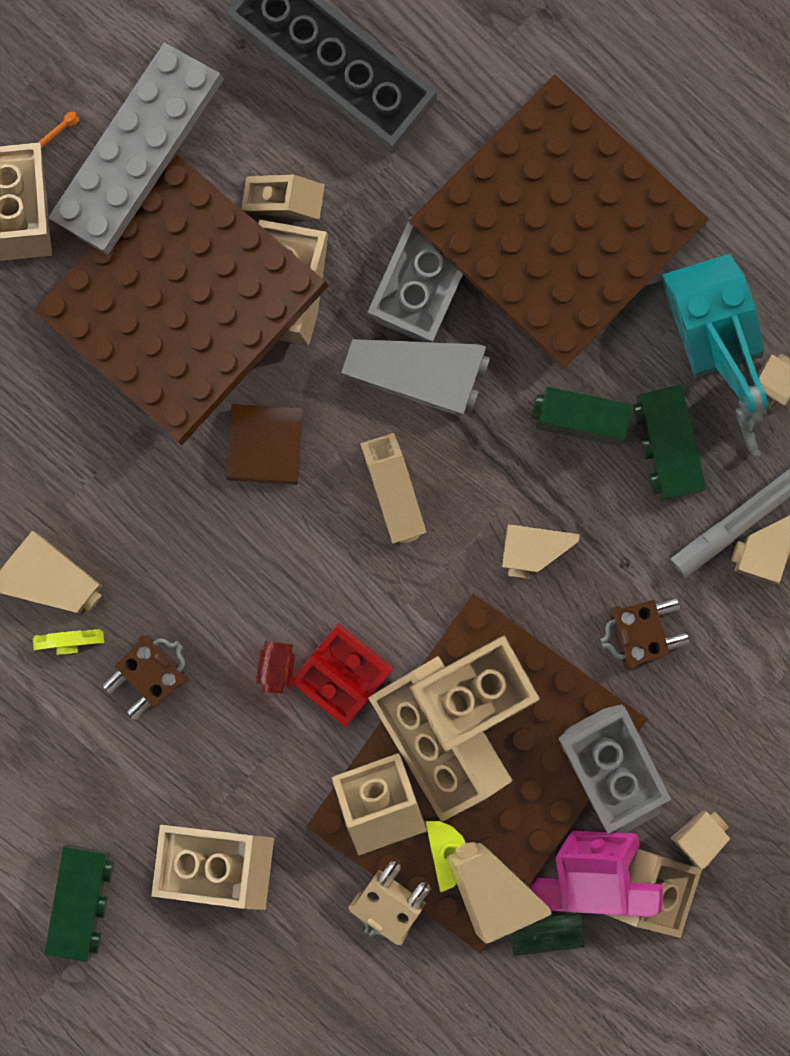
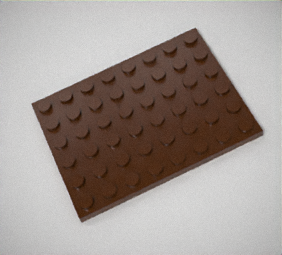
[306,594,648,953]

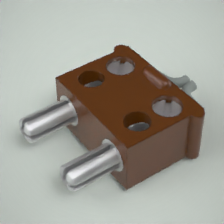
[600,599,689,670]
[103,635,189,720]

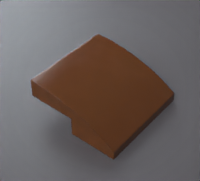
[226,404,303,485]

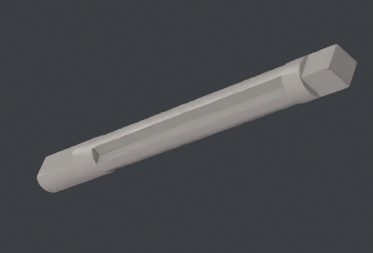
[670,469,790,578]

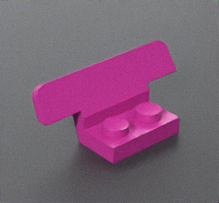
[530,831,663,917]

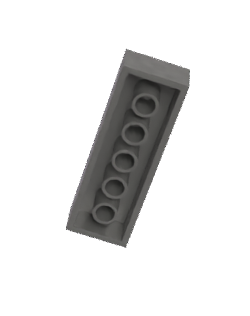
[225,0,437,154]

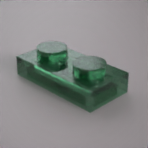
[511,913,585,956]

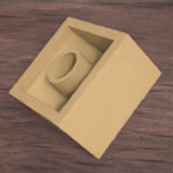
[332,753,427,856]
[605,849,702,938]

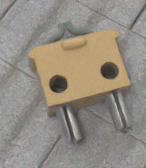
[348,861,431,945]

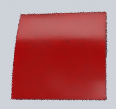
[291,623,394,727]

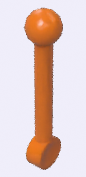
[38,111,79,148]

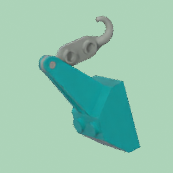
[661,254,769,458]

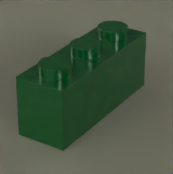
[633,384,706,501]
[44,844,114,962]

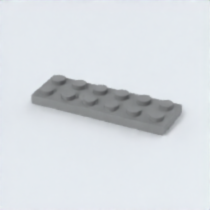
[48,42,224,255]

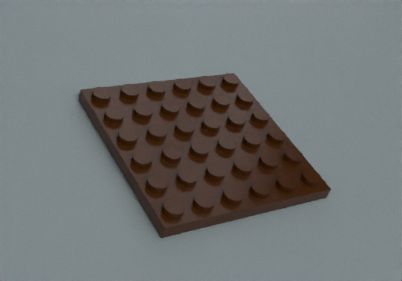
[409,74,709,370]
[33,155,328,446]

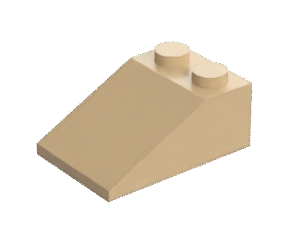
[0,142,52,261]
[258,220,328,346]
[410,636,540,752]
[151,825,274,910]

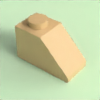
[241,174,325,220]
[749,354,790,413]
[731,515,790,585]
[501,524,580,579]
[671,810,730,870]

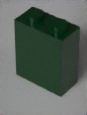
[531,386,632,446]

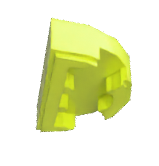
[32,629,104,655]
[425,821,466,893]

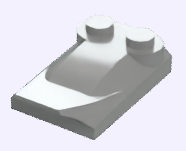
[367,216,463,342]
[558,704,671,834]

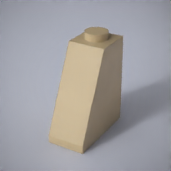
[360,433,427,544]
[0,531,103,614]
[447,842,552,944]

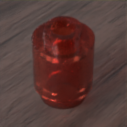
[256,641,296,694]

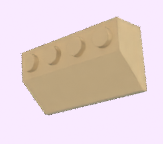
[368,656,512,822]

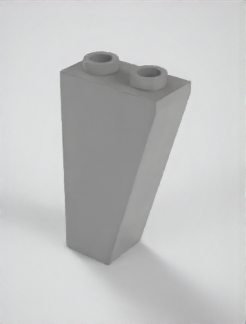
[341,339,490,418]

